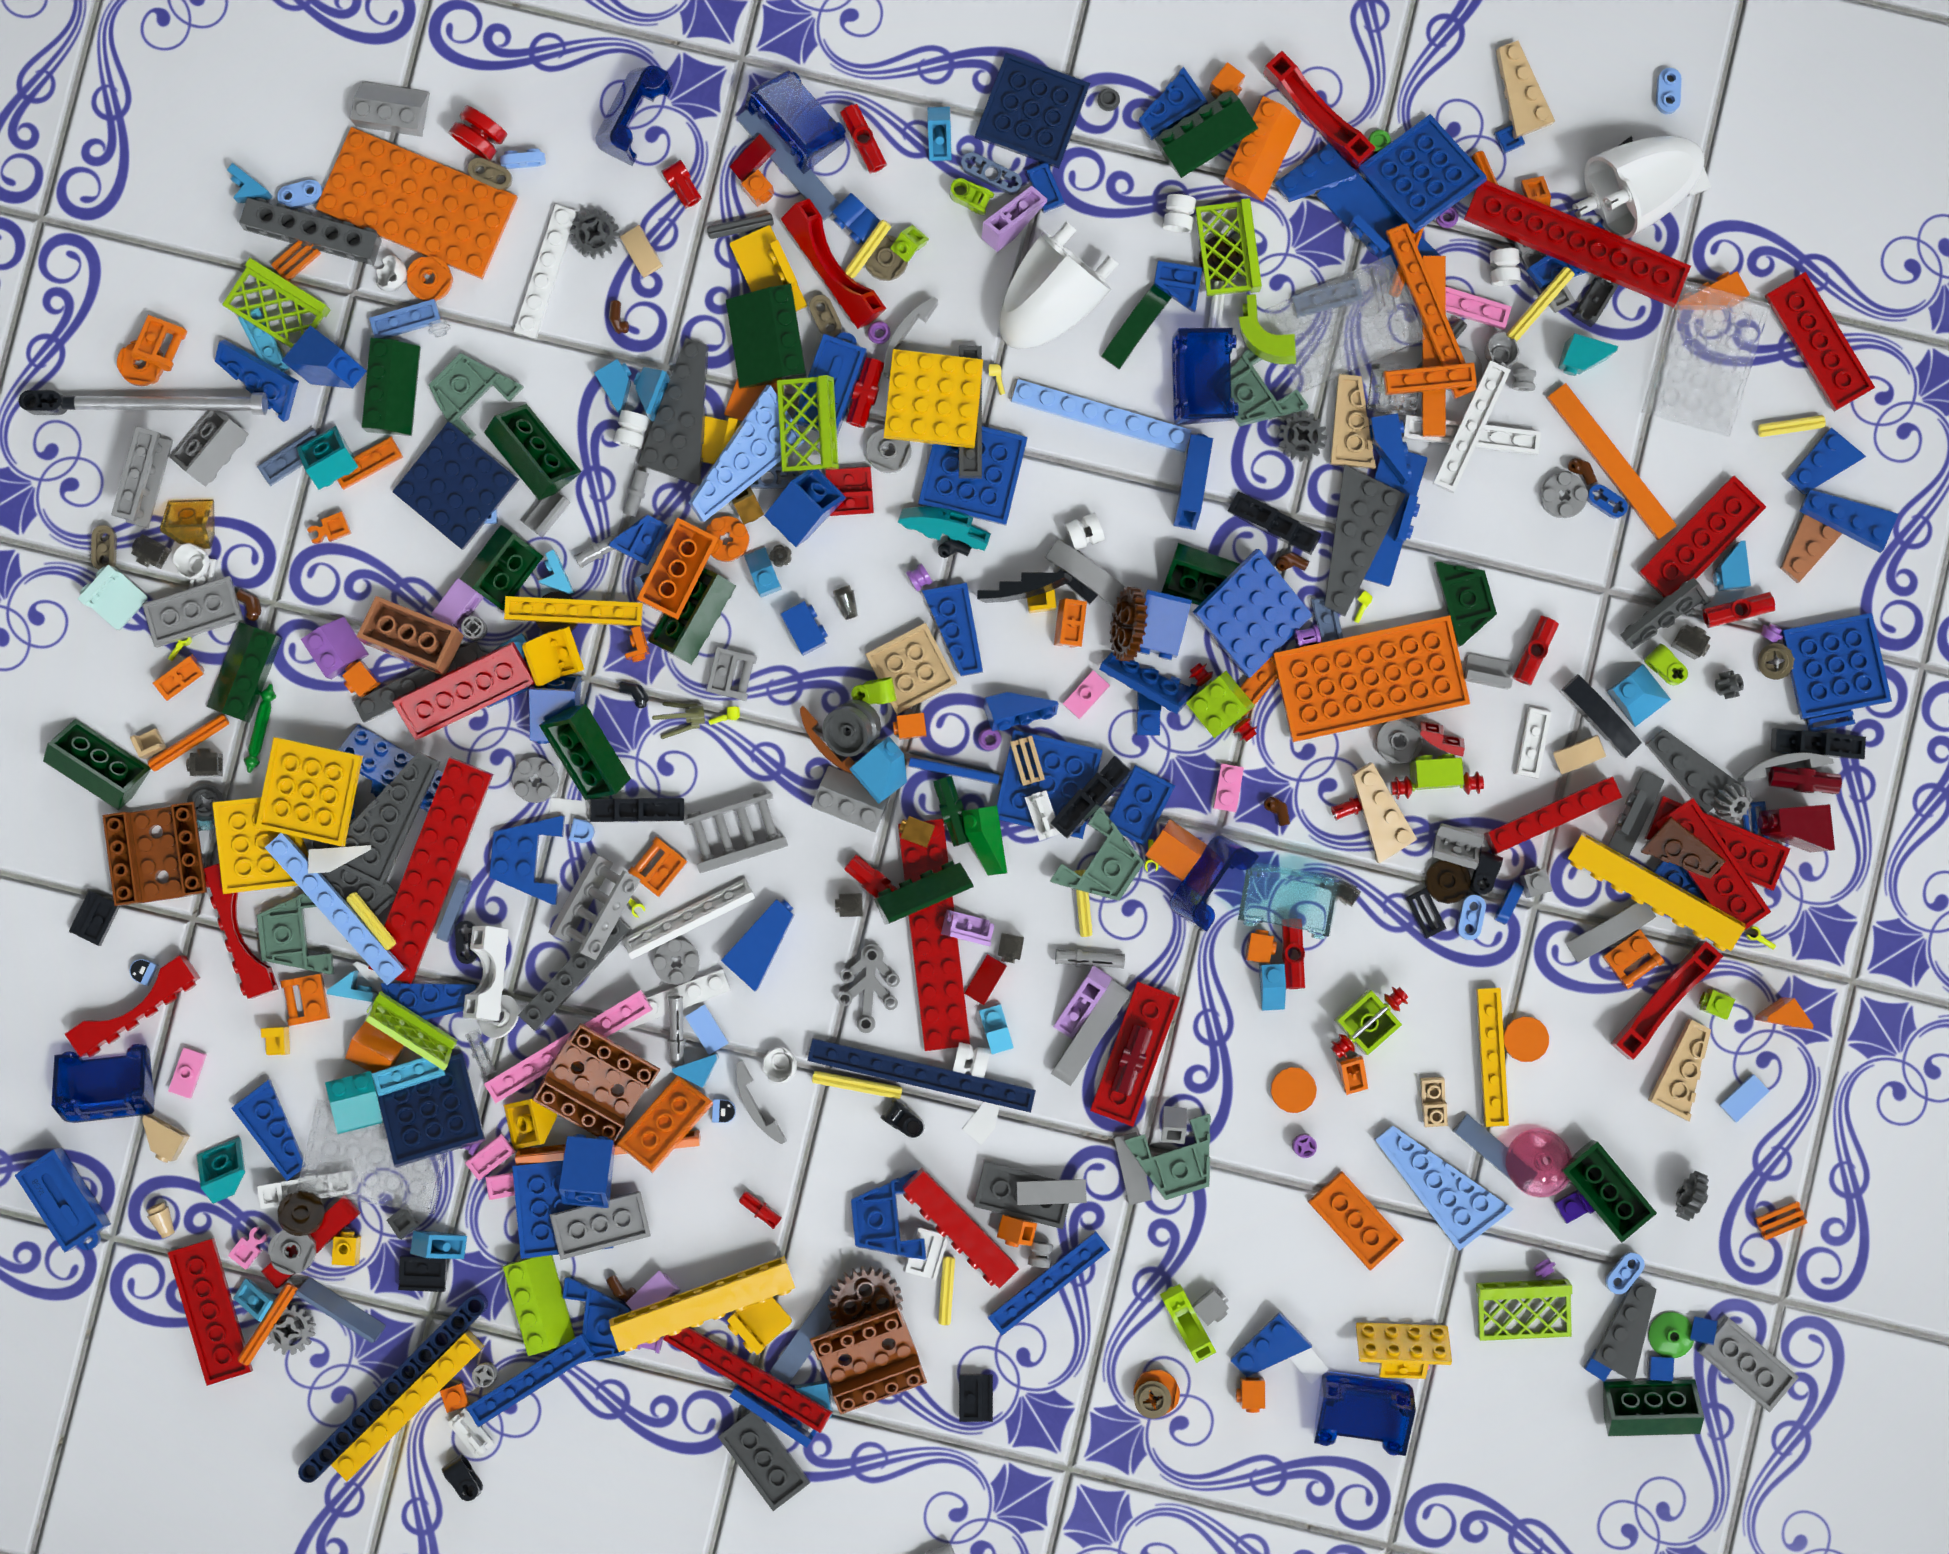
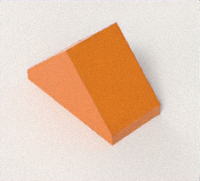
[1336,1054,1368,1095]

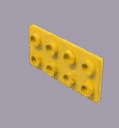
[730,225,807,312]
[1356,1323,1452,1379]

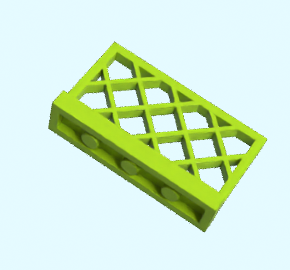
[1195,198,1262,296]
[222,258,331,348]
[777,375,839,472]
[365,991,458,1070]
[1476,1279,1573,1341]

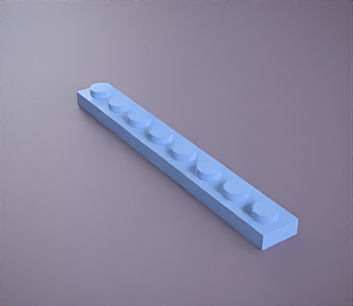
[1011,379,1191,453]
[265,833,406,985]

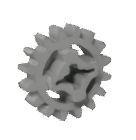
[267,1304,316,1355]

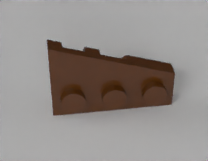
[1641,817,1726,879]

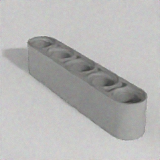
[1051,980,1131,1086]

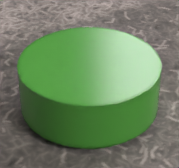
[1368,130,1391,154]

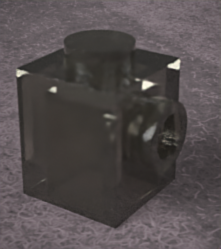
[131,534,172,569]
[1671,624,1711,660]
[186,748,223,777]
[835,893,864,917]
[997,933,1024,964]

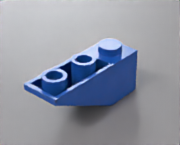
[1369,413,1412,485]
[984,692,1059,731]

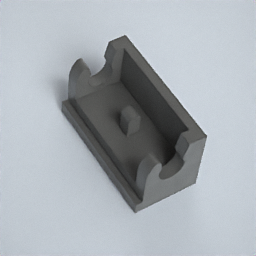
[1572,277,1619,327]

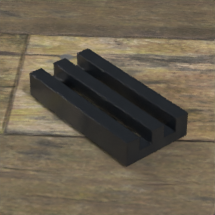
[1405,888,1447,939]

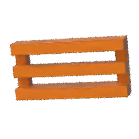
[271,241,321,282]
[1755,1201,1808,1240]

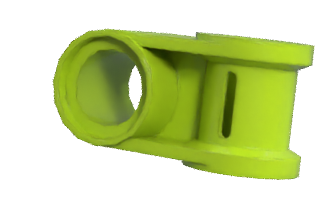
[950,178,994,215]
[1644,643,1688,686]
[851,677,897,704]

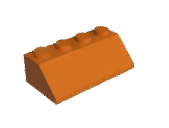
[1223,96,1301,202]
[636,517,718,620]

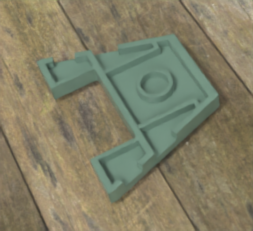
[1215,349,1308,427]
[429,353,524,439]
[1050,807,1144,901]
[257,893,334,974]
[1124,1114,1211,1200]

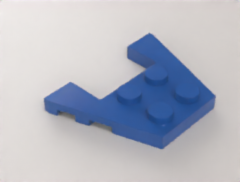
[489,816,565,905]
[851,1170,927,1261]
[556,1277,631,1364]

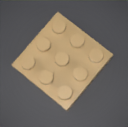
[865,623,957,715]

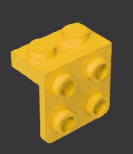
[702,416,740,464]
[522,627,584,686]
[727,1296,792,1355]

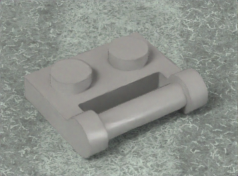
[706,647,757,701]

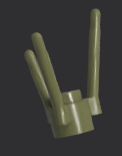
[652,702,705,739]

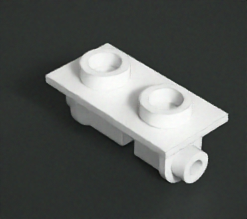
[1025,791,1061,841]
[447,1408,494,1458]

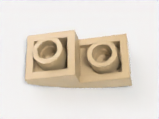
[620,225,663,278]
[1553,735,1606,774]
[1420,1077,1448,1127]

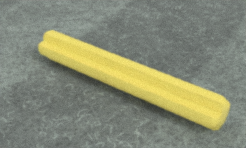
[1507,267,1574,342]
[812,1071,902,1099]

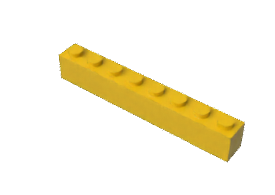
[1568,832,1746,951]
[609,1256,795,1352]
[331,1330,485,1482]

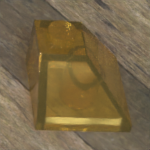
[160,499,215,549]

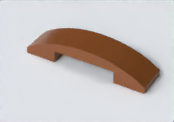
[800,706,855,775]

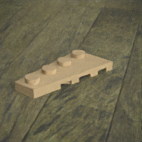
[1496,40,1555,139]
[1330,374,1376,469]
[1352,762,1417,863]
[1648,1019,1711,1122]

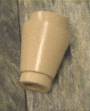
[147,1202,175,1238]

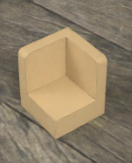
[130,728,167,759]

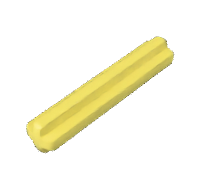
[845,220,891,278]
[1758,415,1826,437]
[1075,869,1092,937]
[346,892,396,950]
[938,1256,955,1325]

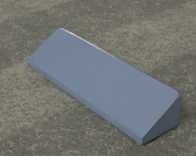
[1453,1114,1538,1192]
[295,1277,386,1343]

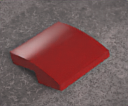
[825,466,874,516]
[1420,721,1465,757]

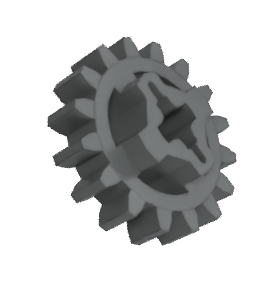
[570,209,620,259]
[1277,412,1327,462]
[1675,1171,1709,1221]

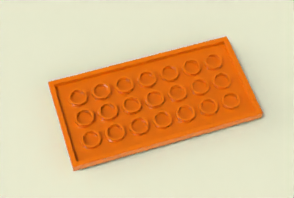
[315,127,518,280]
[1273,615,1470,743]

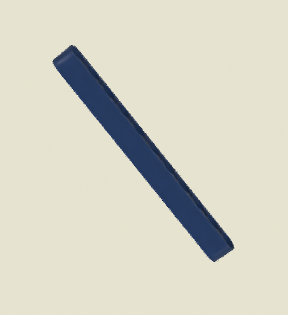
[298,1294,488,1483]

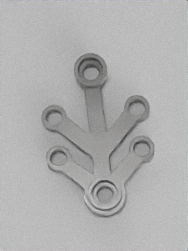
[838,944,900,1033]

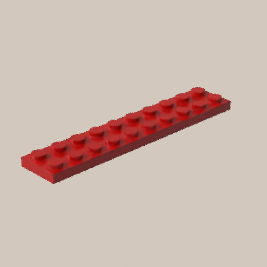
[1464,181,1691,308]
[368,757,494,984]
[898,819,970,1051]

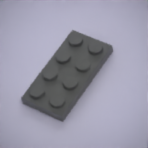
[974,1161,1069,1229]
[718,1411,811,1511]

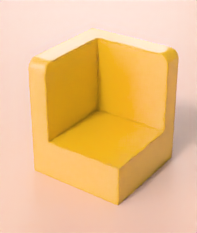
[1027,590,1056,613]
[261,1027,290,1055]

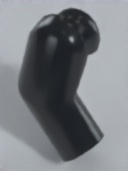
[938,539,972,558]
[619,681,649,709]

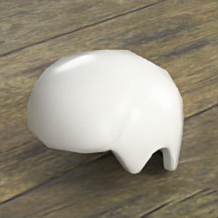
[376,254,407,292]
[172,543,210,580]
[762,1047,797,1084]

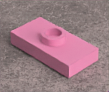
[1063,670,1110,719]
[168,1047,207,1099]
[465,1134,516,1181]
[485,1172,515,1200]

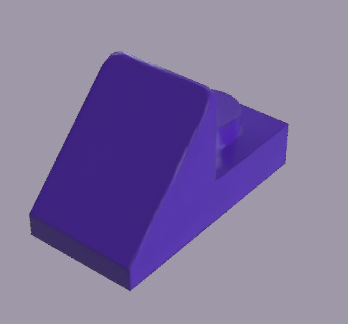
[1554,1190,1595,1224]

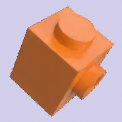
[1209,62,1245,99]
[741,169,774,207]
[342,661,381,697]
[893,713,927,740]
[1245,929,1277,964]
[997,1215,1037,1247]
[1236,1377,1265,1413]

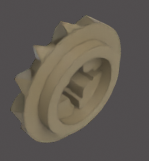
[1758,643,1795,680]
[1134,1381,1171,1419]

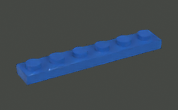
[988,1231,1110,1336]
[466,1334,595,1427]

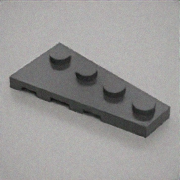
[1620,577,1711,649]
[1645,729,1741,814]
[1592,1278,1657,1382]

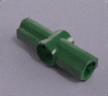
[933,776,970,847]

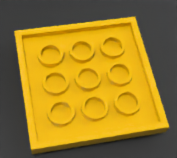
[883,349,983,449]
[256,737,363,846]
[212,797,309,894]

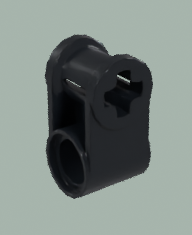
[1470,850,1503,896]
[880,1099,925,1138]
[441,1454,483,1501]

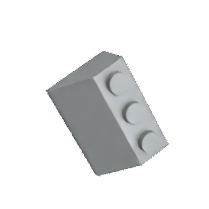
[350,82,430,137]
[170,411,249,487]
[811,766,891,833]

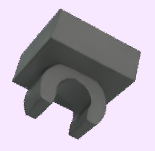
[386,1206,420,1240]

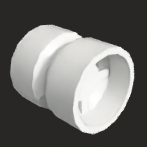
[1163,194,1196,233]
[1489,248,1521,286]
[613,410,649,449]
[1065,513,1105,551]
[953,1042,991,1078]

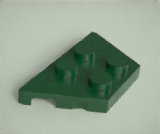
[1434,561,1497,647]

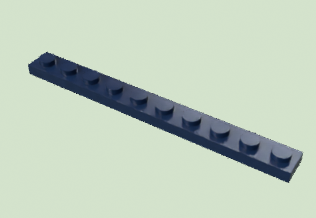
[807,1038,1036,1113]

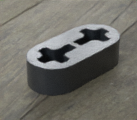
[455,921,478,964]

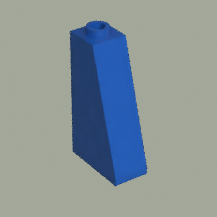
[1173,434,1213,530]
[721,899,794,991]

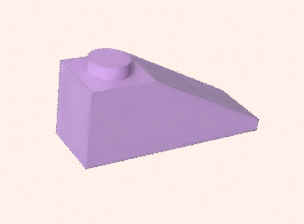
[982,185,1047,252]
[1053,965,1112,1039]

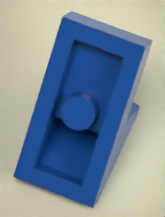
[1137,692,1161,736]

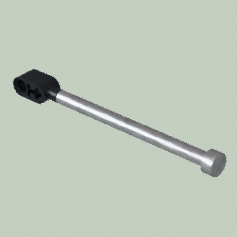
[19,390,268,415]

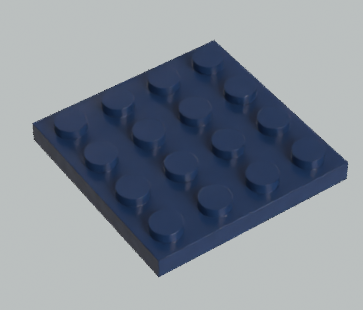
[975,53,1090,169]
[392,421,520,550]
[373,1053,486,1168]

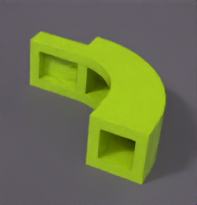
[1239,294,1296,364]
[1160,1284,1216,1363]

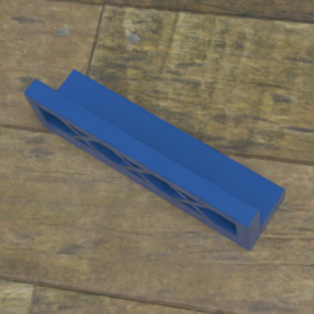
[729,1384,817,1448]

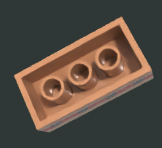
[356,596,464,676]

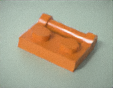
[131,315,187,371]
[627,836,688,897]
[1602,929,1665,989]
[280,973,330,1026]

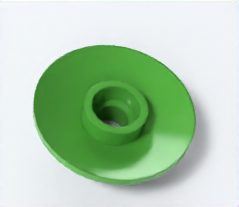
[1648,1312,1694,1358]

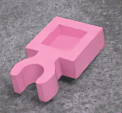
[228,1226,269,1270]

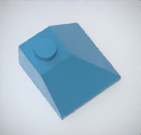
[634,367,670,422]
[1606,664,1671,727]
[849,737,907,804]

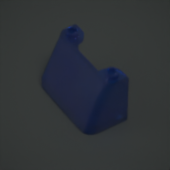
[595,65,674,166]
[745,70,846,174]
[1172,328,1239,425]
[1169,836,1259,932]
[51,1044,155,1123]
[1313,1372,1416,1456]

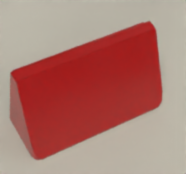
[729,134,776,182]
[964,954,1007,1005]

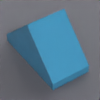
[672,1053,719,1088]
[794,1380,833,1419]

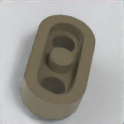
[468,157,512,190]
[809,295,842,338]
[91,525,117,570]

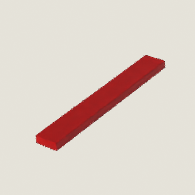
[663,1327,833,1433]

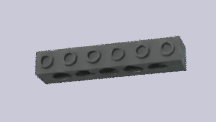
[239,197,382,266]
[518,918,632,1031]

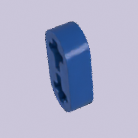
[1587,485,1628,519]
[1494,881,1524,925]

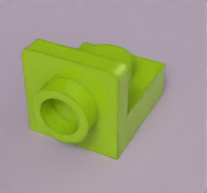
[891,225,929,262]
[1699,989,1735,1020]

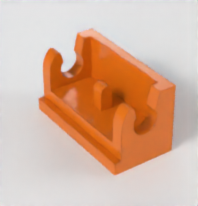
[1054,598,1087,648]
[153,654,205,701]

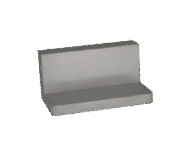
[524,492,570,538]
[1464,654,1513,690]

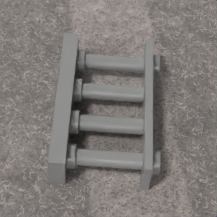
[111,426,173,528]
[683,790,788,873]
[548,853,641,960]

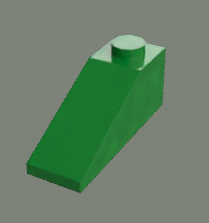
[962,805,1007,876]

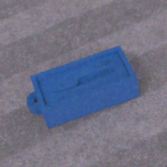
[793,332,867,437]
[15,1147,111,1253]

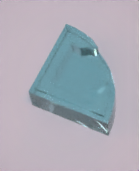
[197,820,215,832]

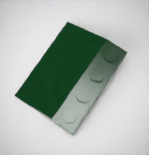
[726,284,807,389]

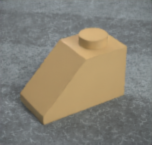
[142,1114,190,1163]

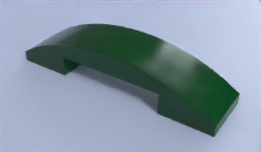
[1101,284,1172,370]

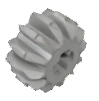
[1713,782,1753,823]

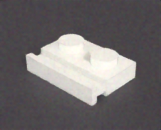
[903,1226,949,1280]

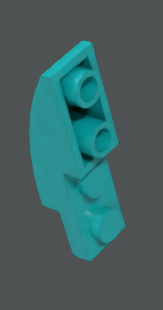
[898,507,991,551]

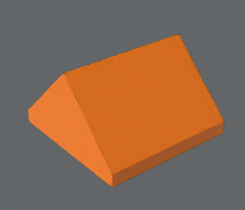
[1145,819,1207,881]
[1755,997,1813,1029]
[345,1021,405,1073]

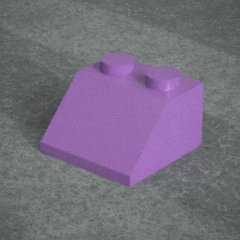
[301,617,369,680]

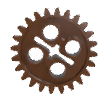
[1110,587,1148,662]
[828,1266,903,1327]

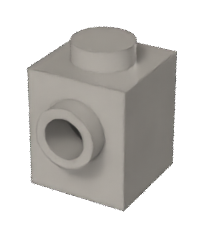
[1519,866,1553,898]
[1161,1106,1187,1144]
[1192,1288,1229,1326]

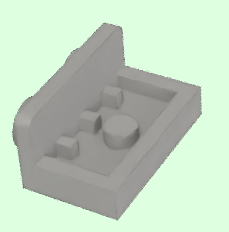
[1432,823,1484,870]

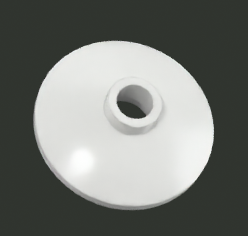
[479,995,519,1039]

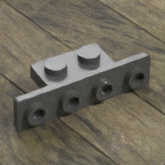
[1608,771,1664,857]

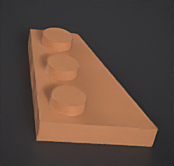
[1780,514,1842,583]

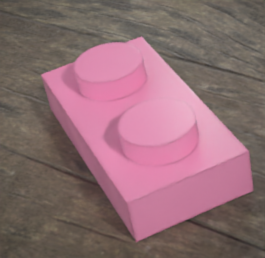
[1213,763,1244,813]

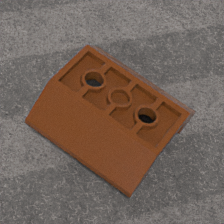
[102,802,207,906]
[533,1023,660,1142]
[810,1307,927,1415]

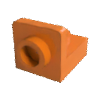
[1521,176,1551,207]
[625,626,650,663]

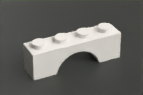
[463,926,509,1021]

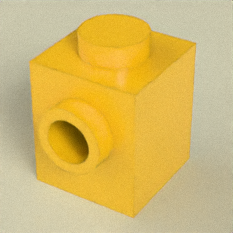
[332,1231,361,1266]

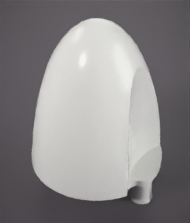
[1572,136,1705,239]
[999,221,1119,349]

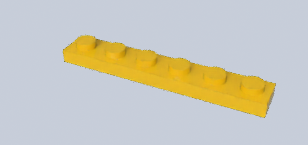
[504,596,643,627]
[1476,988,1509,1127]

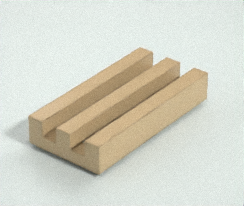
[1010,736,1045,786]

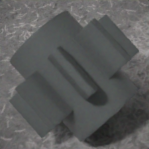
[1715,670,1744,699]

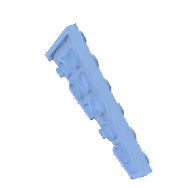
[689,385,805,522]
[1374,1126,1513,1251]

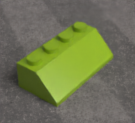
[503,1255,576,1356]

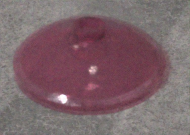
[1506,1128,1572,1198]

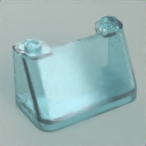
[1238,862,1342,939]

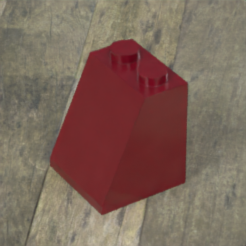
[1757,804,1835,853]

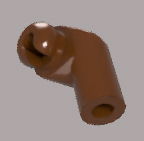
[609,300,629,334]
[1568,458,1597,486]
[1275,552,1310,571]
[236,589,262,621]
[1264,797,1290,826]
[606,1275,637,1302]

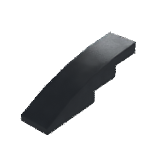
[1228,491,1322,555]
[977,572,1072,603]
[1562,674,1642,758]
[1770,728,1866,760]
[1050,756,1133,839]
[590,798,684,822]

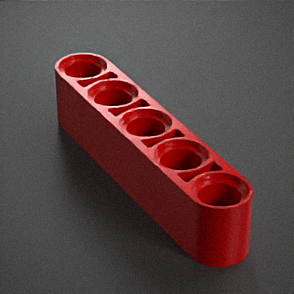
[261,1195,361,1289]

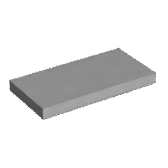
[142,576,244,648]
[550,1191,651,1260]
[1697,1316,1799,1412]

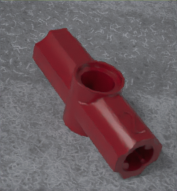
[1768,766,1842,794]
[1112,1024,1153,1096]

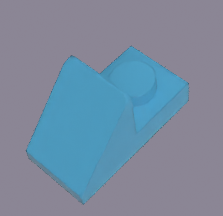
[227,163,273,203]

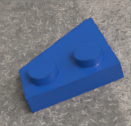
[1154,261,1202,312]
[608,515,668,566]

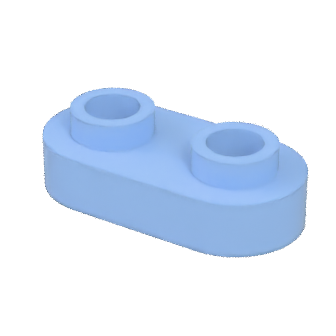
[1656,68,1681,114]
[500,149,546,169]
[277,179,323,210]
[1457,895,1486,940]
[1605,1252,1645,1294]

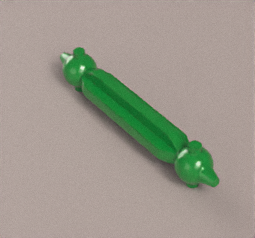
[244,684,276,773]

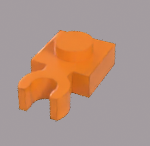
[307,511,352,544]

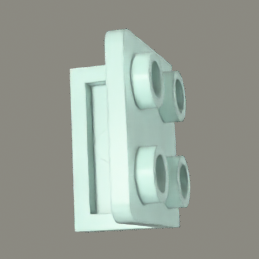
[78,565,148,630]

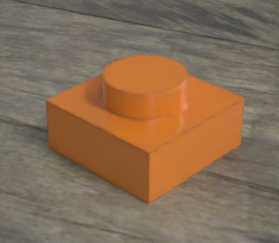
[440,1382,470,1413]

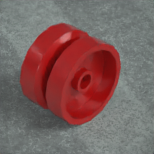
[448,105,508,161]

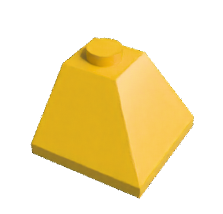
[504,1098,557,1149]

